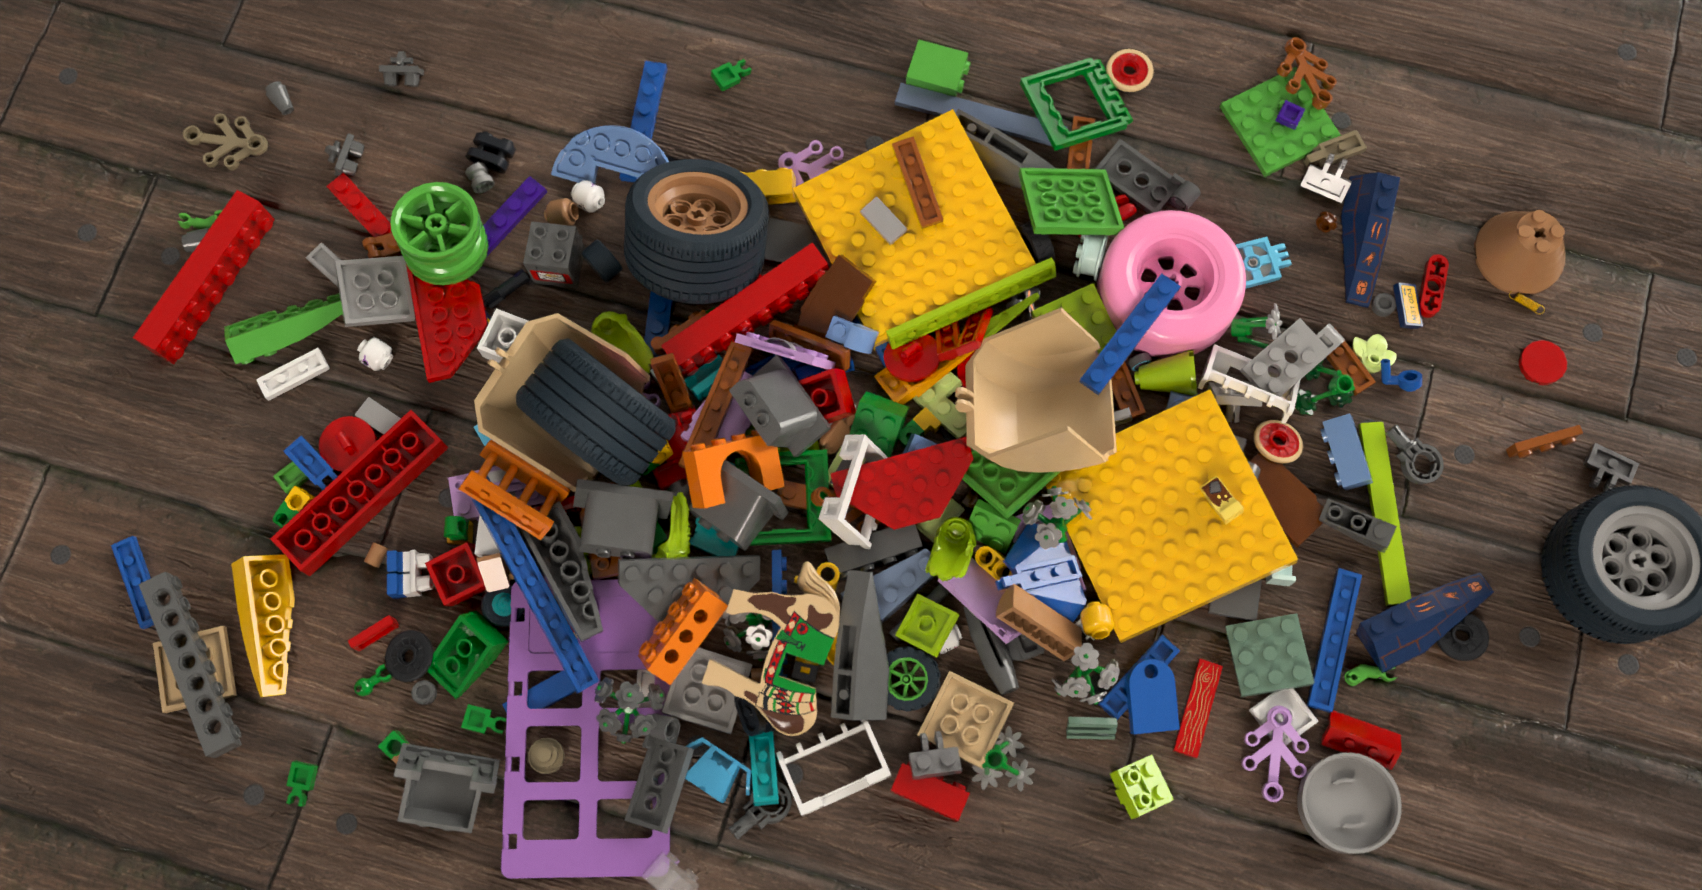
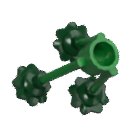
[1295,360,1355,416]

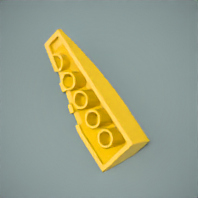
[231,554,295,697]

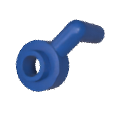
[1381,359,1422,392]

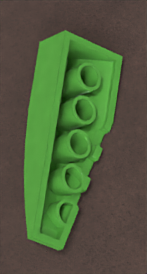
[224,293,343,364]

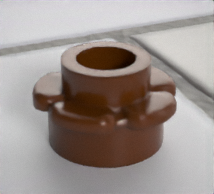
[1316,211,1338,233]

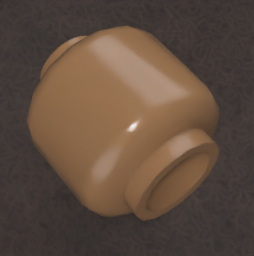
[544,198,579,226]

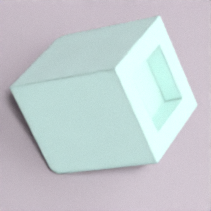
[1266,565,1296,586]

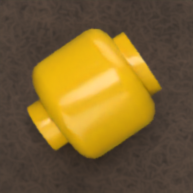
[1080,602,1114,639]

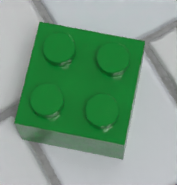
[849,391,909,457]

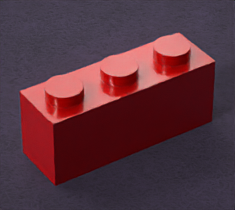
[891,761,970,822]

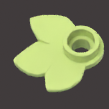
[1352,334,1396,373]

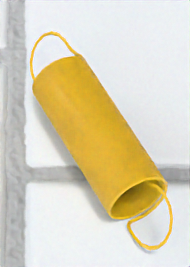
[1509,291,1545,314]

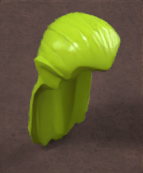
[591,311,653,374]
[651,492,691,558]
[925,517,976,582]

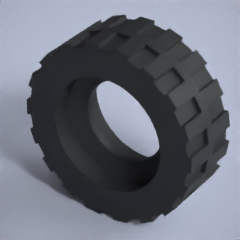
[1016,221,1055,264]

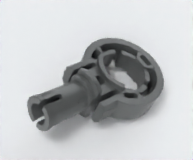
[1385,424,1444,485]
[728,781,791,840]

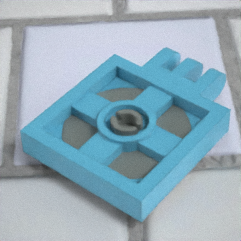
[1236,237,1292,289]

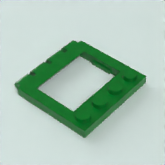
[1020,57,1133,151]
[735,449,831,546]

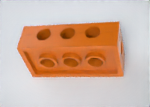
[638,578,728,685]

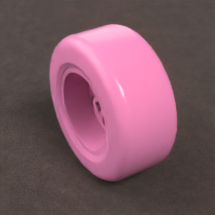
[1097,210,1246,358]

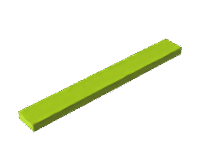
[886,257,1056,349]
[1358,422,1411,606]

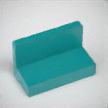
[684,355,723,402]

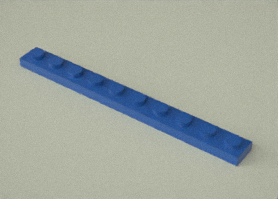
[470,475,599,694]

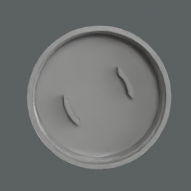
[1297,753,1402,854]

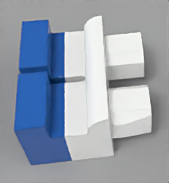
[387,550,433,599]

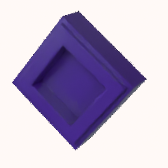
[1275,100,1305,130]

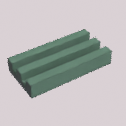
[1066,717,1118,740]

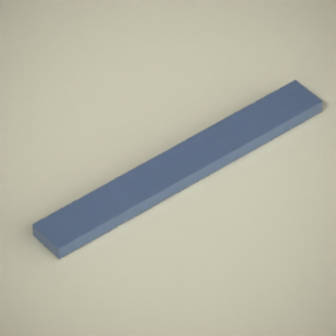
[895,83,1068,146]

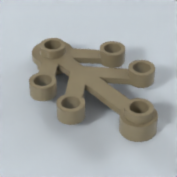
[183,113,268,170]

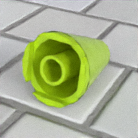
[1134,350,1197,396]

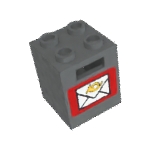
[523,221,585,288]

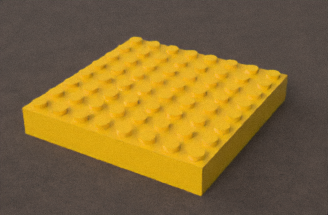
[793,109,1036,351]
[1046,390,1298,643]

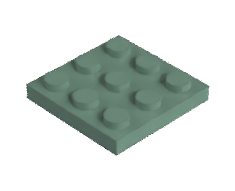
[1225,613,1314,697]

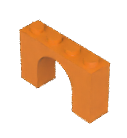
[682,429,785,509]

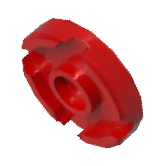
[1518,340,1567,386]

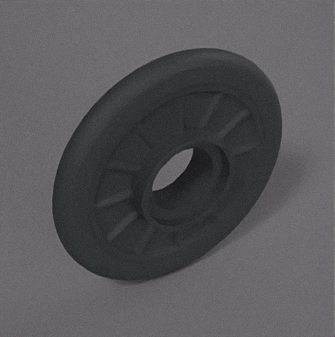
[1437,613,1489,661]
[385,630,433,682]

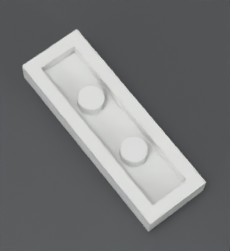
[256,348,330,401]

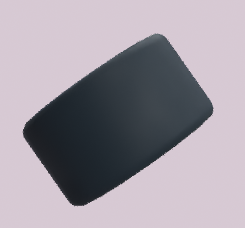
[581,239,623,283]

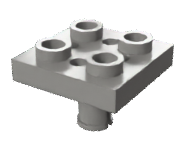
[1208,381,1263,423]

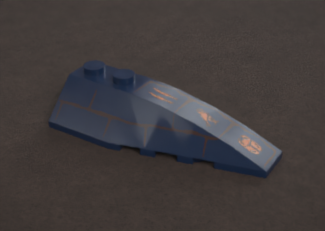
[1340,172,1400,308]
[1356,573,1494,673]

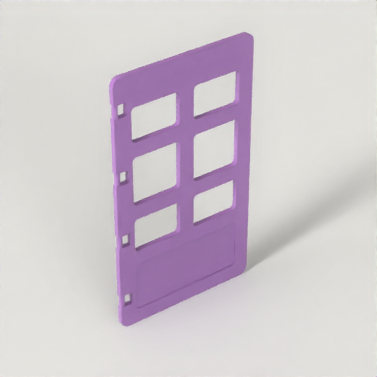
[501,580,671,878]

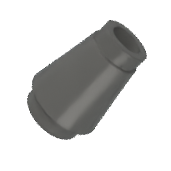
[265,81,294,115]

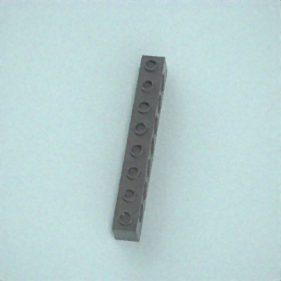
[139,572,242,758]

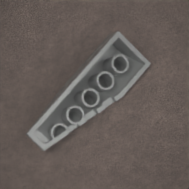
[517,501,603,642]

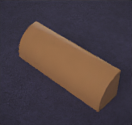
[996,584,1082,661]

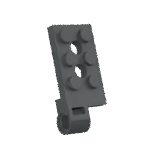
[1095,139,1201,214]
[624,713,694,834]

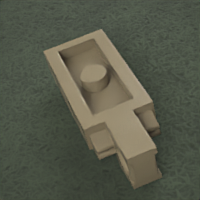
[1303,130,1367,168]

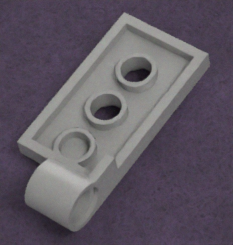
[1240,318,1345,397]

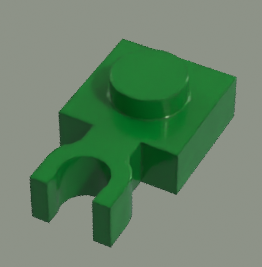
[711,59,752,92]
[461,704,507,734]
[286,761,318,807]

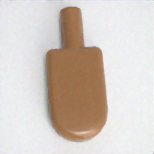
[819,408,857,455]

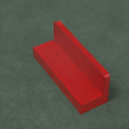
[1321,711,1402,770]

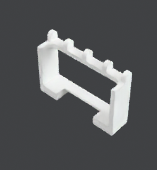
[1198,344,1301,424]
[819,435,888,549]
[776,720,891,816]

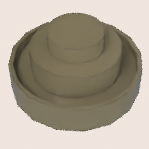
[528,738,565,774]

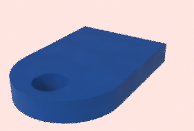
[1126,659,1180,734]

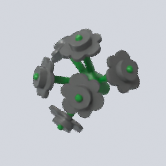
[594,677,665,744]

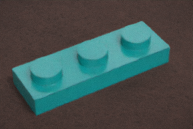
[749,732,779,806]

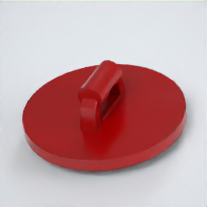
[884,334,940,382]
[319,416,377,472]

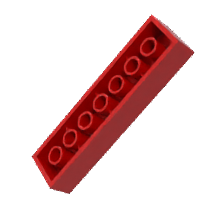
[133,190,275,364]
[661,242,829,377]
[270,410,449,576]

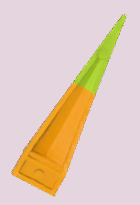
[874,293,1040,405]

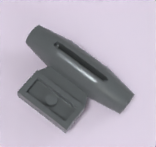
[964,606,1045,695]

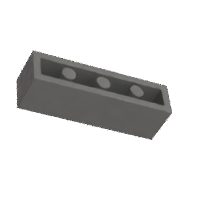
[824,525,922,581]

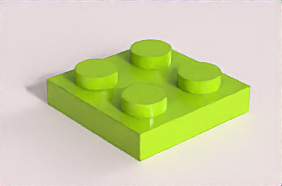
[895,594,959,658]

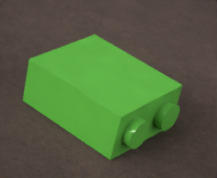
[906,40,971,97]

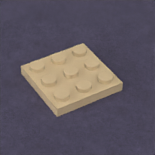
[153,626,237,713]
[917,671,1014,769]

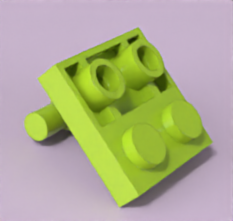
[1110,755,1174,819]

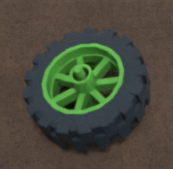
[887,646,941,711]

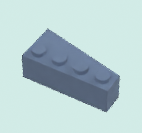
[840,549,937,624]

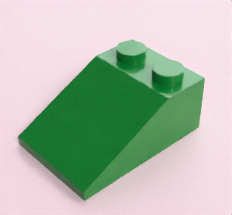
[428,610,509,699]

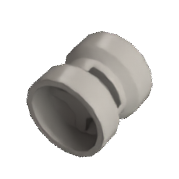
[465,162,494,193]

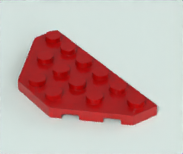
[406,264,488,383]
[830,437,973,530]

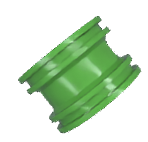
[390,182,489,285]

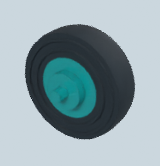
[481,585,524,627]

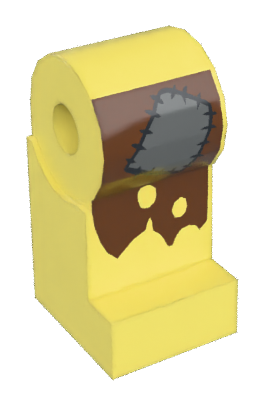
[1200,476,1244,525]

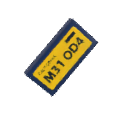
[1393,282,1423,329]

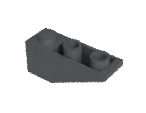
[1319,498,1397,553]

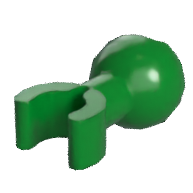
[354,665,393,696]

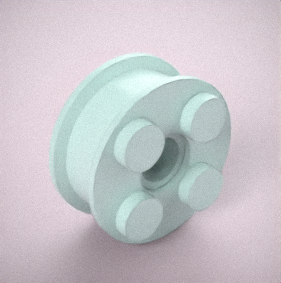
[1073,235,1108,281]

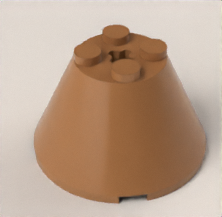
[1474,210,1566,295]

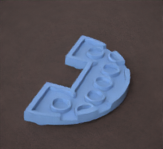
[551,125,669,184]

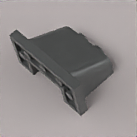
[729,355,831,457]
[689,460,788,551]
[573,479,673,559]
[394,743,500,834]

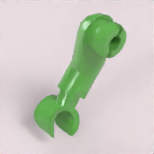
[178,210,222,229]
[1344,664,1397,686]

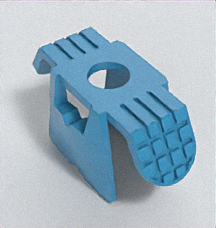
[685,737,752,803]

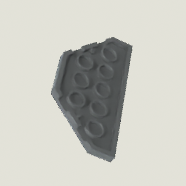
[618,555,760,627]

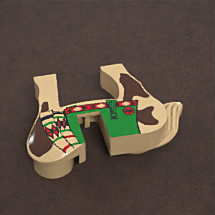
[702,561,840,736]

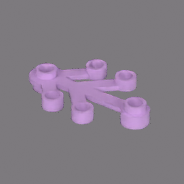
[778,140,844,186]
[1241,706,1309,802]

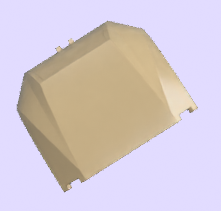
[955,308,1117,472]
[474,313,650,492]

